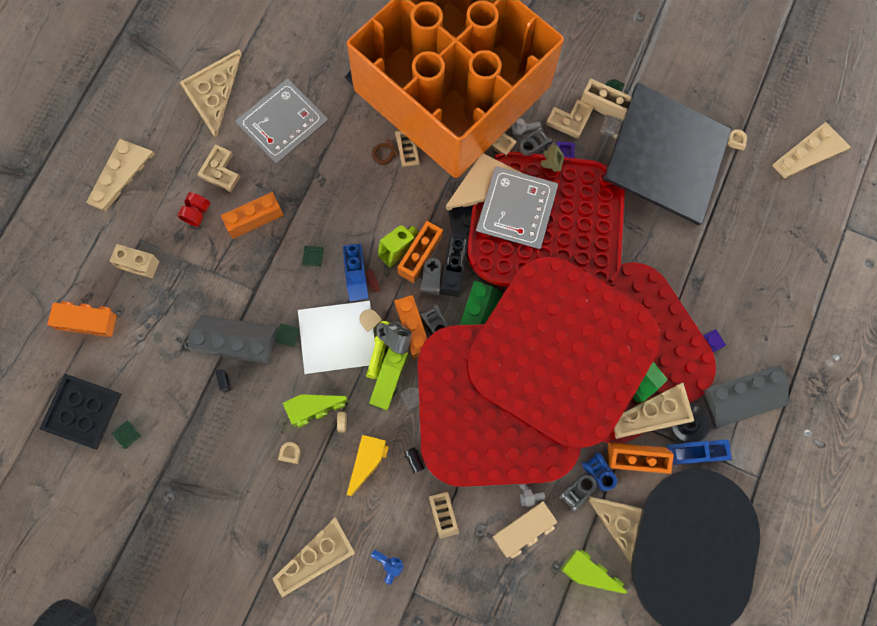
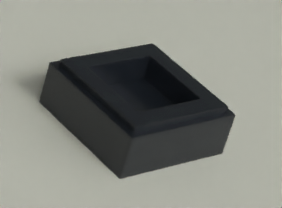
[216,369,231,393]

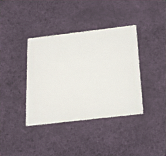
[298,301,375,374]

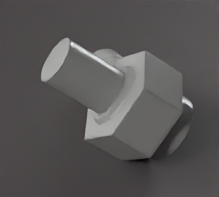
[510,118,541,137]
[519,484,545,508]

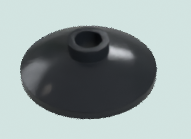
[671,404,710,443]

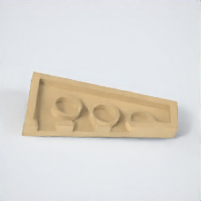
[772,122,851,178]
[87,139,155,211]
[614,383,694,439]
[273,517,355,597]

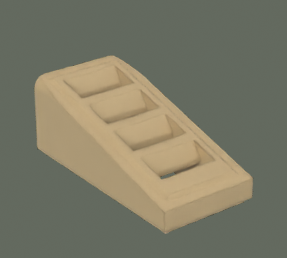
[395,131,420,168]
[429,491,459,539]

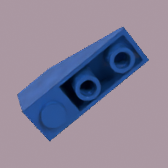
[343,243,369,301]

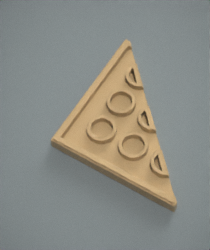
[179,50,242,138]
[446,154,523,210]
[588,496,642,564]

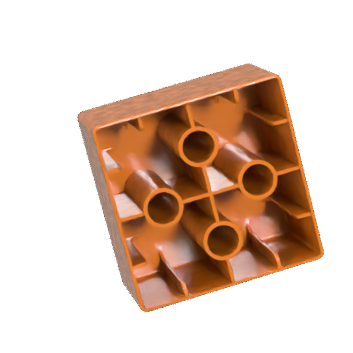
[347,0,564,178]

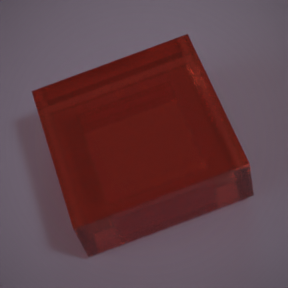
[365,269,380,293]

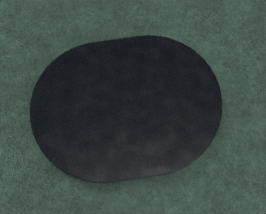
[631,469,760,626]

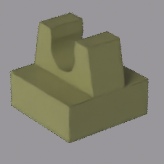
[541,145,564,172]

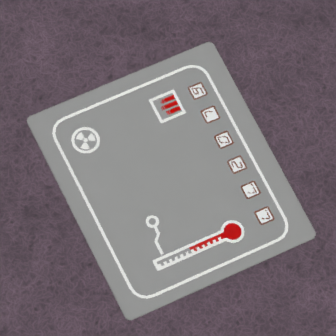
[236,79,328,163]
[476,166,558,249]

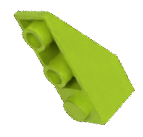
[283,395,348,428]
[560,549,628,594]

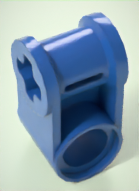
[581,452,617,491]

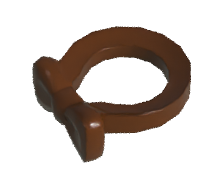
[372,139,398,165]

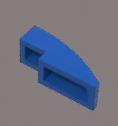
[667,439,732,465]

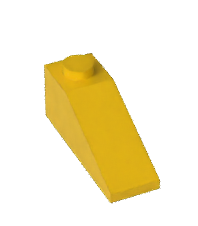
[347,435,389,496]

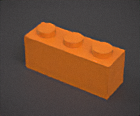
[220,192,284,239]
[397,221,443,283]
[394,295,427,360]
[47,301,117,337]
[606,442,674,474]

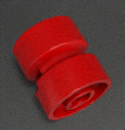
[177,192,211,227]

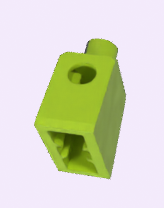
[377,225,419,268]

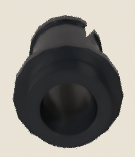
[404,447,425,474]

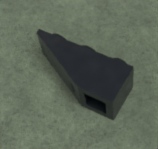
[440,234,469,297]

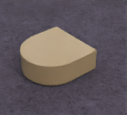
[726,129,747,150]
[359,309,383,332]
[337,412,347,433]
[278,442,301,464]

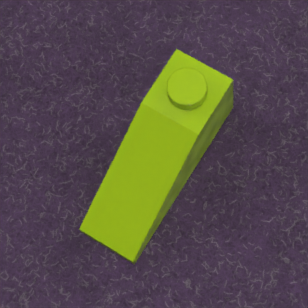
[369,347,409,411]

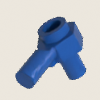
[371,550,404,584]

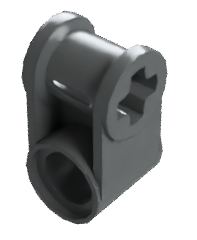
[518,127,553,156]
[420,258,441,296]
[419,304,449,335]
[376,321,412,354]
[558,475,596,512]

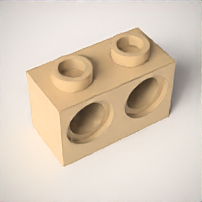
[110,244,160,279]

